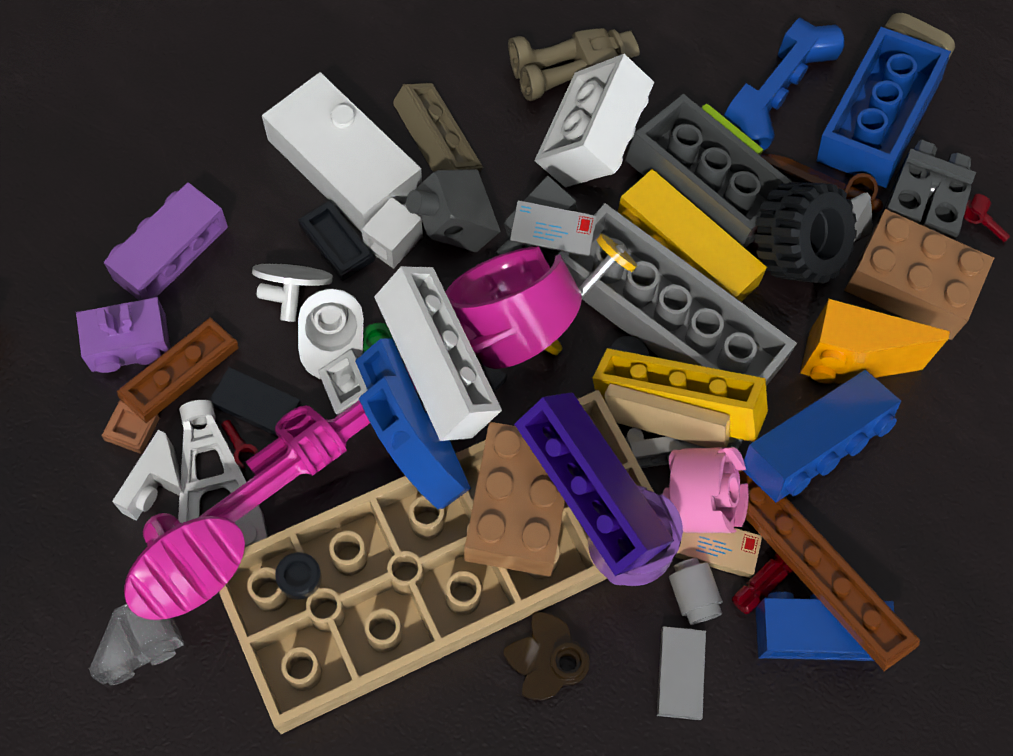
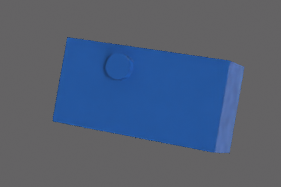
[817,27,951,188]

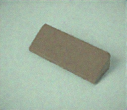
[393,83,483,172]

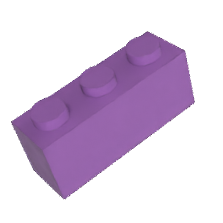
[104,182,228,300]

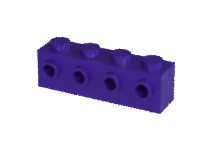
[514,392,674,576]

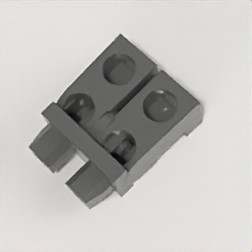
[883,140,976,240]

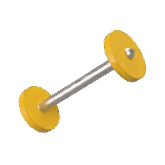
[544,234,637,355]

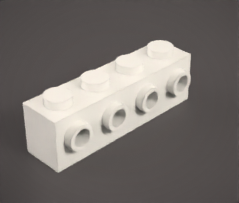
[374,266,502,441]

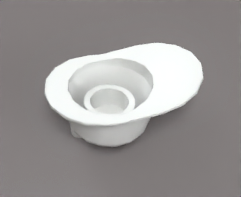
[298,289,364,379]

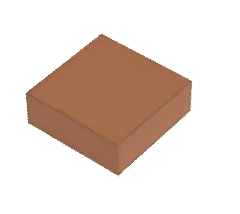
[102,400,160,454]

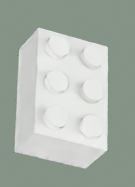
[534,54,654,187]

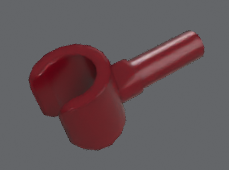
[964,194,1010,242]
[221,420,258,471]

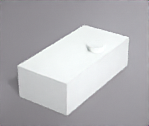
[262,72,422,233]

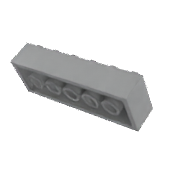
[558,203,797,386]

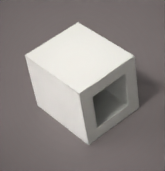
[361,197,423,269]

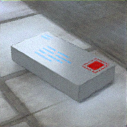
[510,201,597,257]

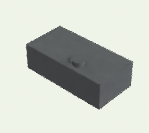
[625,94,792,248]

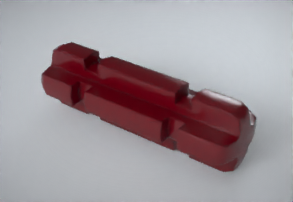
[732,553,793,614]

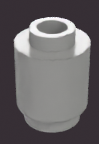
[669,558,723,625]

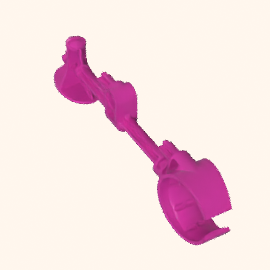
[124,246,582,620]

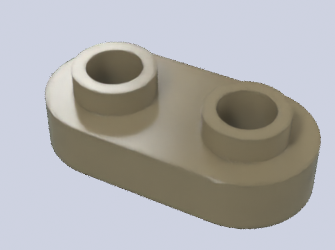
[884,13,955,60]

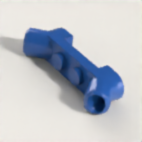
[724,17,844,151]

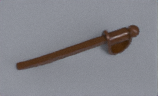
[760,154,883,213]

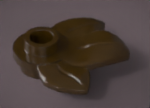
[503,612,590,700]

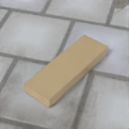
[605,384,730,448]

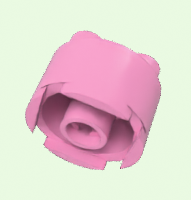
[663,447,749,533]

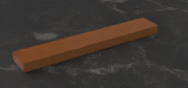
[739,458,920,671]

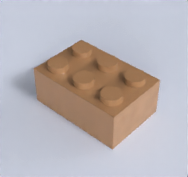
[844,209,994,340]
[464,422,565,577]

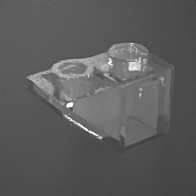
[89,604,185,686]

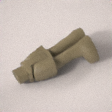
[508,28,640,101]

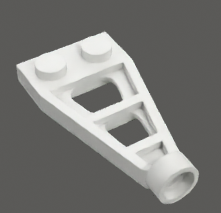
[178,400,268,547]

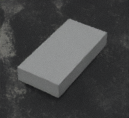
[657,626,706,720]

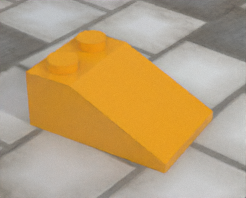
[800,299,950,384]

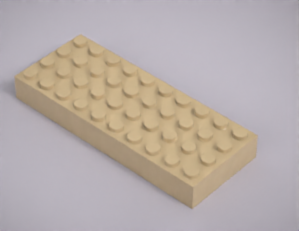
[219,390,654,734]

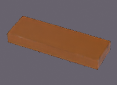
[117,317,238,423]

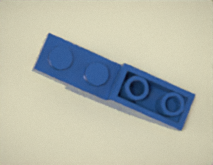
[355,338,471,509]

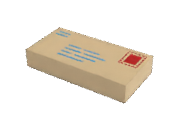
[675,528,762,579]

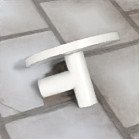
[252,264,333,322]

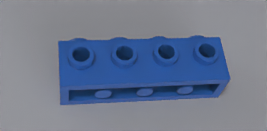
[743,370,901,503]

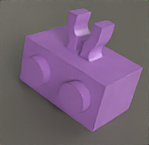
[76,297,171,373]

